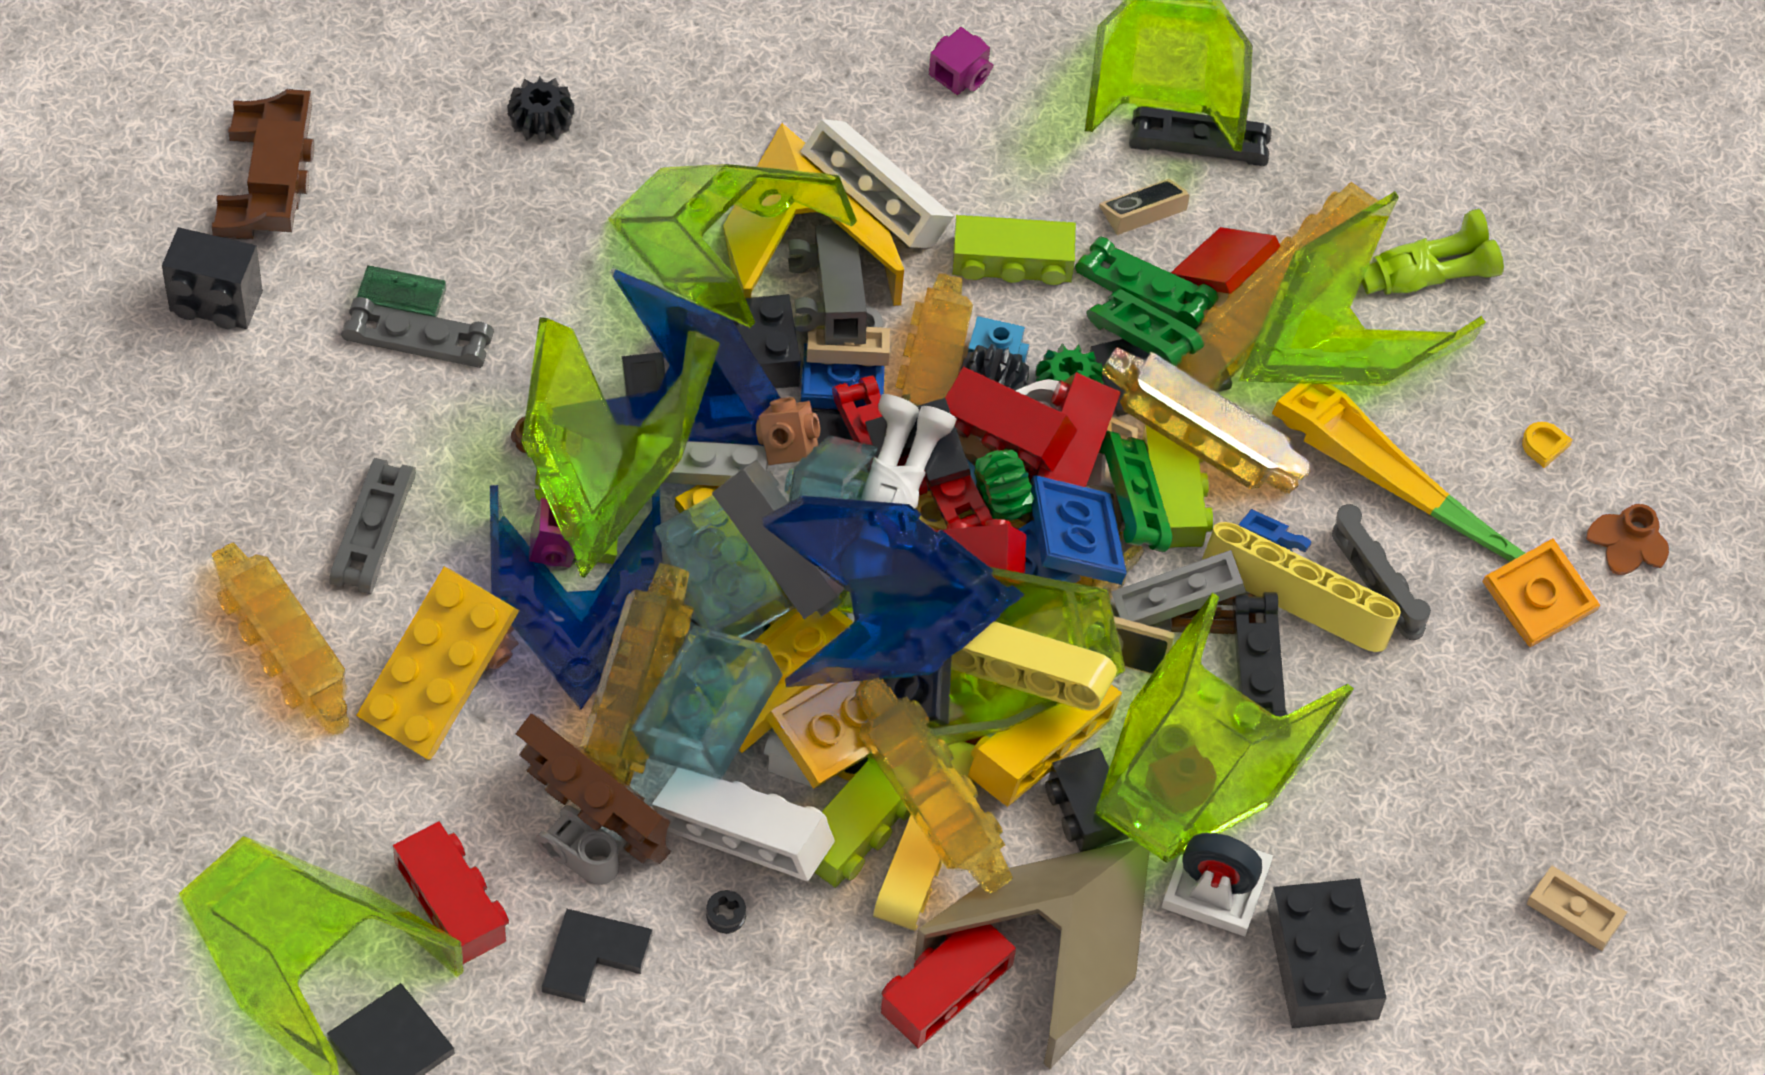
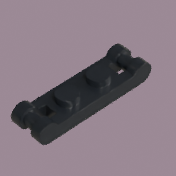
[1129,107,1272,166]
[1233,592,1288,737]

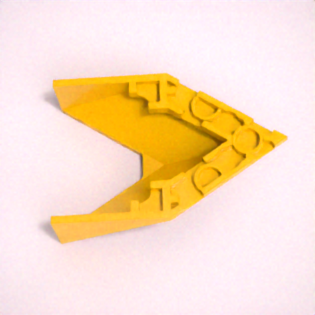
[723,123,904,306]

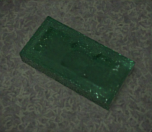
[356,265,447,317]

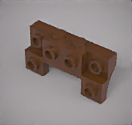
[212,89,314,239]
[515,713,671,864]

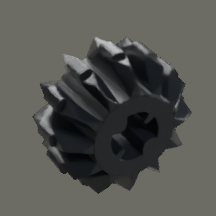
[507,75,575,143]
[960,343,1029,391]

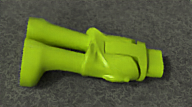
[1357,208,1504,295]

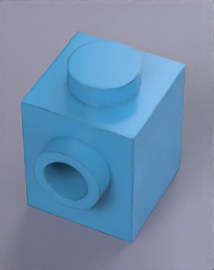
[968,316,1030,364]

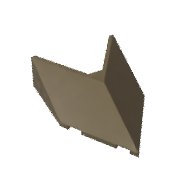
[914,837,1151,1069]

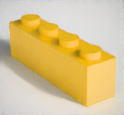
[968,684,1122,807]

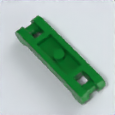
[1075,237,1219,329]
[1086,289,1204,370]
[1099,430,1172,553]

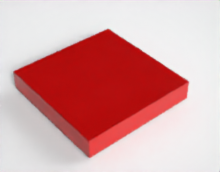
[1170,227,1281,294]

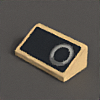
[1099,179,1189,235]
[1084,611,1175,677]

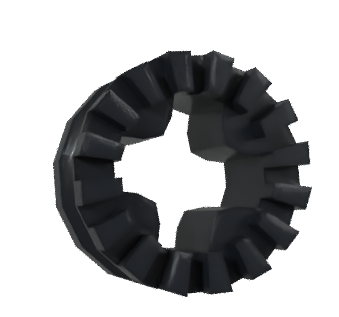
[706,890,746,934]

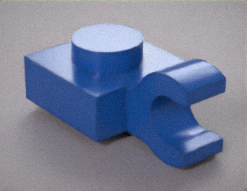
[1238,509,1312,552]

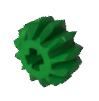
[1035,343,1104,384]
[974,449,1034,521]

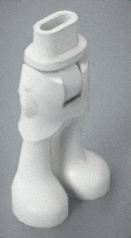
[858,394,956,548]

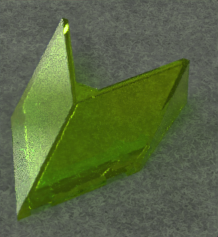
[1238,191,1486,386]
[522,317,720,578]

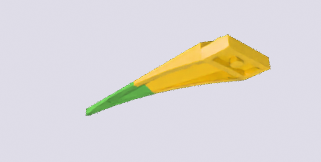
[1272,373,1525,562]

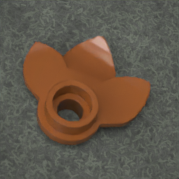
[1586,504,1669,575]

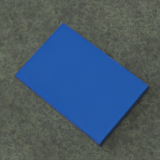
[1030,475,1127,585]

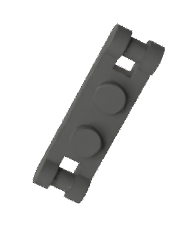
[341,297,494,368]
[329,458,416,594]
[1332,504,1431,640]

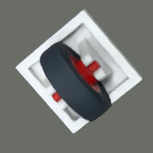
[1162,827,1273,937]

